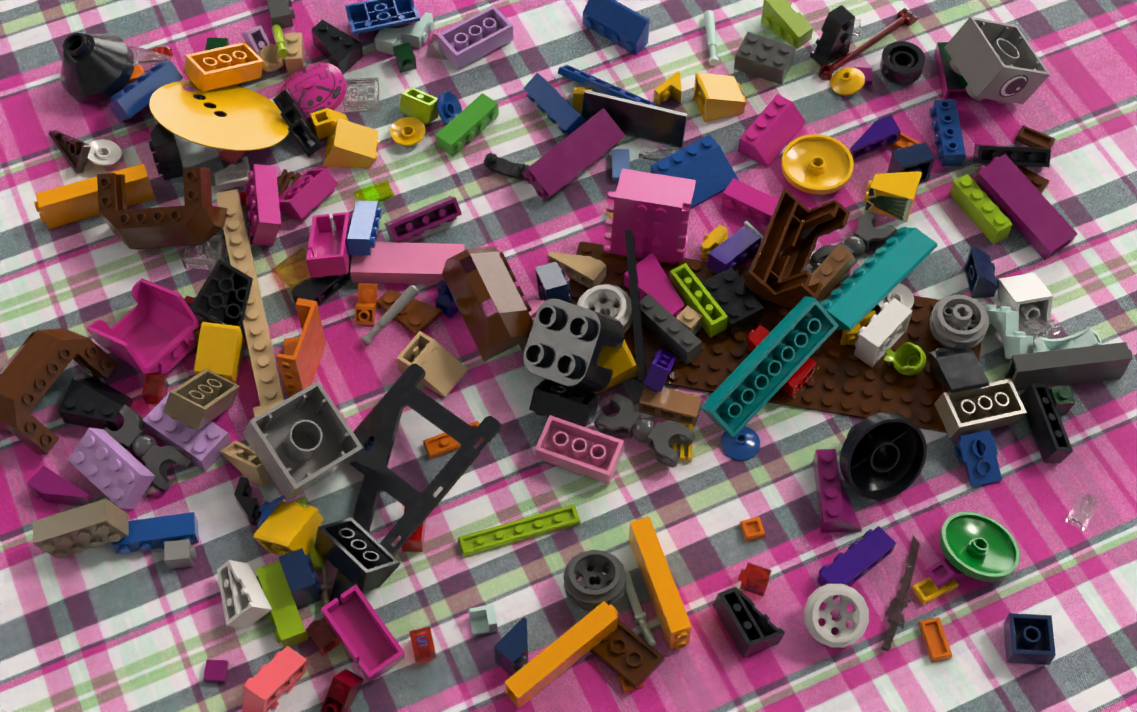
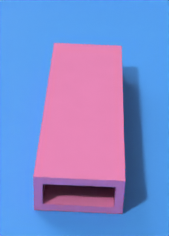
[350,242,465,285]

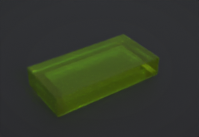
[354,180,394,202]

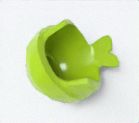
[884,342,926,375]

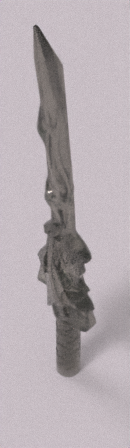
[881,534,920,651]

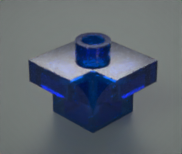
[435,280,459,319]

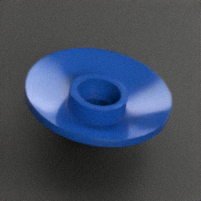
[437,92,462,125]
[721,426,760,461]
[257,495,284,529]

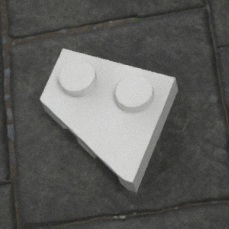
[214,156,250,191]

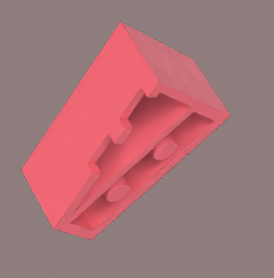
[242,646,307,712]

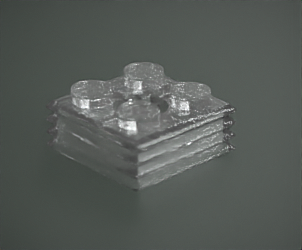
[343,77,379,113]
[182,234,227,270]

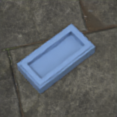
[611,149,630,181]

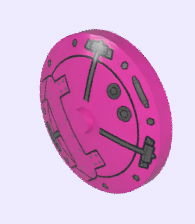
[280,63,347,122]

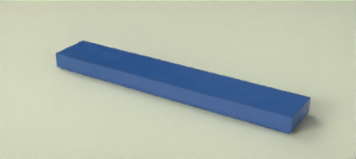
[557,64,656,106]

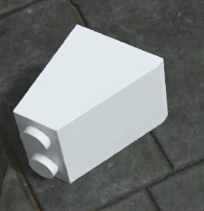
[998,273,1053,332]

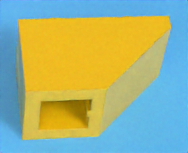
[310,108,348,139]

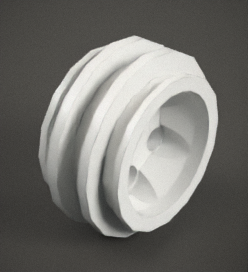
[577,284,633,332]
[804,584,869,647]

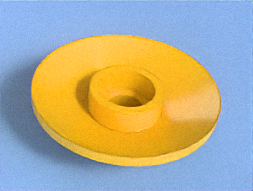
[830,67,865,96]
[390,117,426,146]

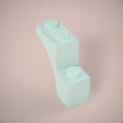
[375,12,435,55]
[985,305,1033,359]
[1034,327,1103,352]

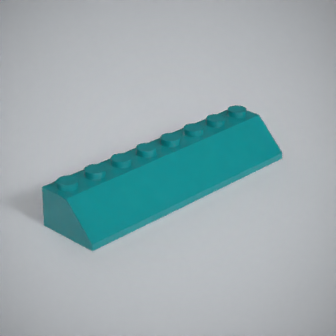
[820,227,938,330]
[700,296,839,438]

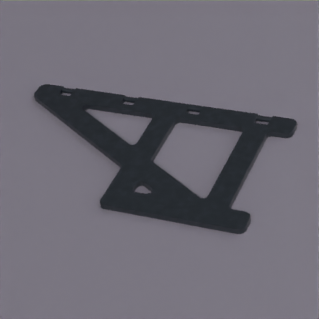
[330,363,502,606]

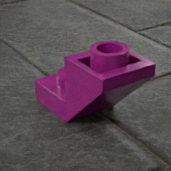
[925,558,970,589]

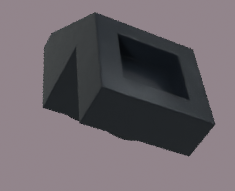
[234,477,261,526]

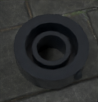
[880,41,925,85]

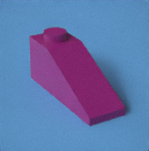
[27,465,93,506]

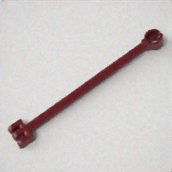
[819,8,918,81]

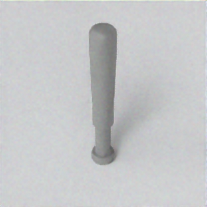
[361,285,419,346]

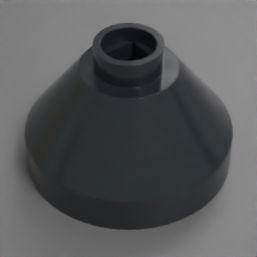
[60,32,135,104]
[840,412,927,500]

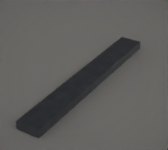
[625,230,647,383]

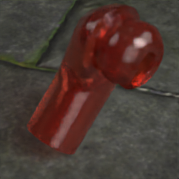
[148,46,173,59]

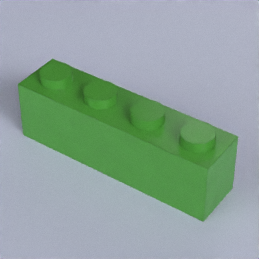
[436,93,499,157]

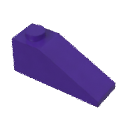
[850,115,901,159]
[643,348,677,392]

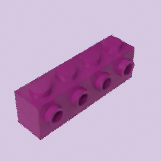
[384,196,462,243]

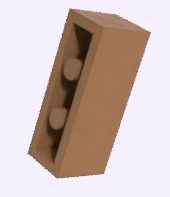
[808,244,857,302]
[639,385,702,427]

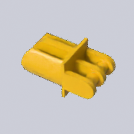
[701,225,728,259]

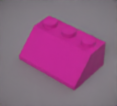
[279,168,339,220]

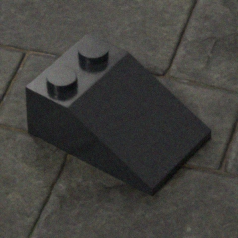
[929,344,990,393]

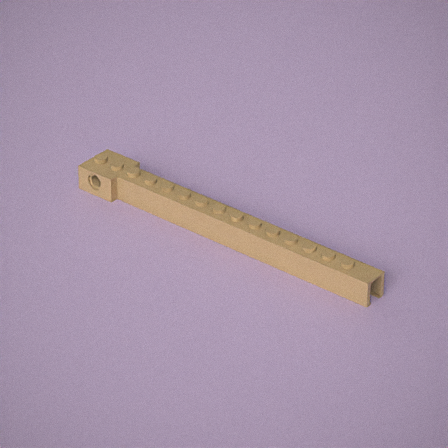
[216,189,284,417]

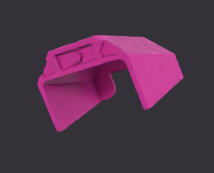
[86,278,199,374]

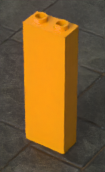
[34,163,155,229]
[629,516,692,649]
[504,601,618,709]

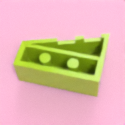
[761,0,813,49]

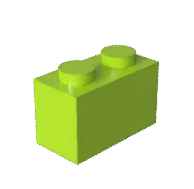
[400,87,439,124]

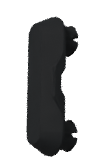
[484,153,529,181]

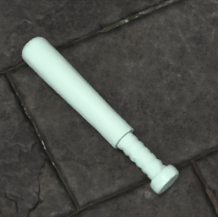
[704,10,719,66]

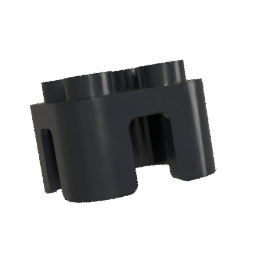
[523,298,625,392]

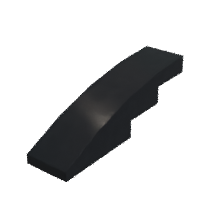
[273,89,323,157]

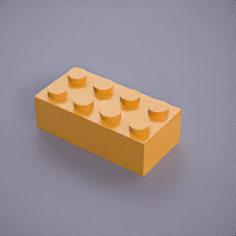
[183,42,264,92]

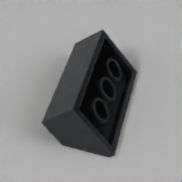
[314,517,400,593]

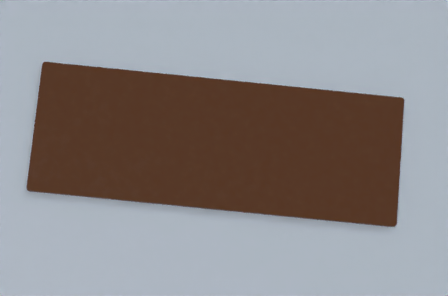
[568,241,981,433]

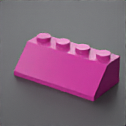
[738,94,805,168]

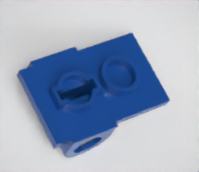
[955,430,1002,487]

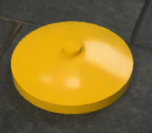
[781,134,854,195]

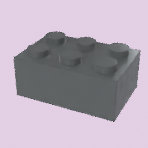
[734,32,796,85]

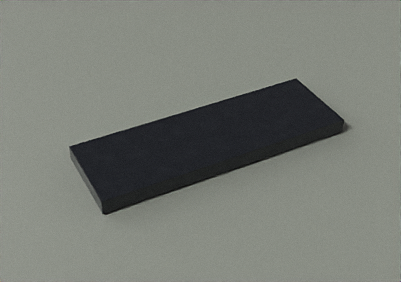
[581,90,688,147]

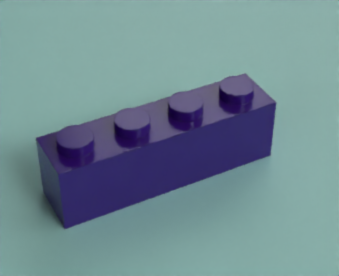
[817,526,896,599]

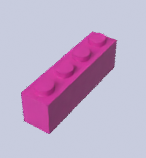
[722,178,779,226]

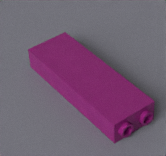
[522,108,625,201]
[974,154,1078,260]

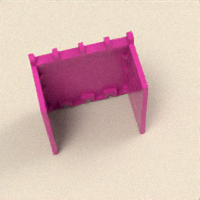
[603,169,696,264]

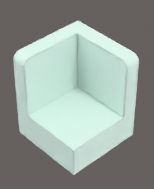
[469,604,498,636]

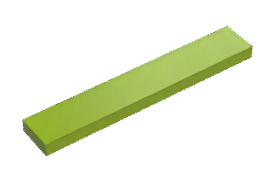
[458,504,581,558]

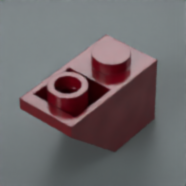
[320,669,363,712]

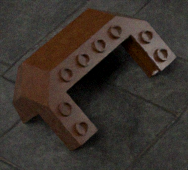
[97,166,228,249]
[744,187,850,308]
[442,246,533,362]
[0,328,118,455]

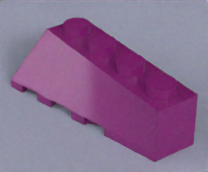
[813,449,862,532]

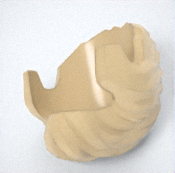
[258,44,285,72]

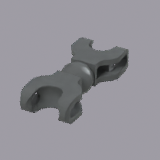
[810,212,897,284]
[594,394,695,468]
[104,404,191,491]

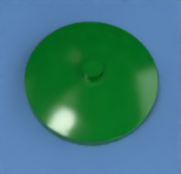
[939,512,1020,582]

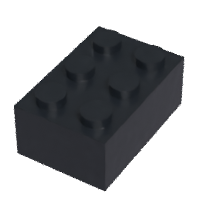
[702,267,764,336]
[529,378,601,427]

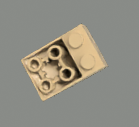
[397,331,468,397]

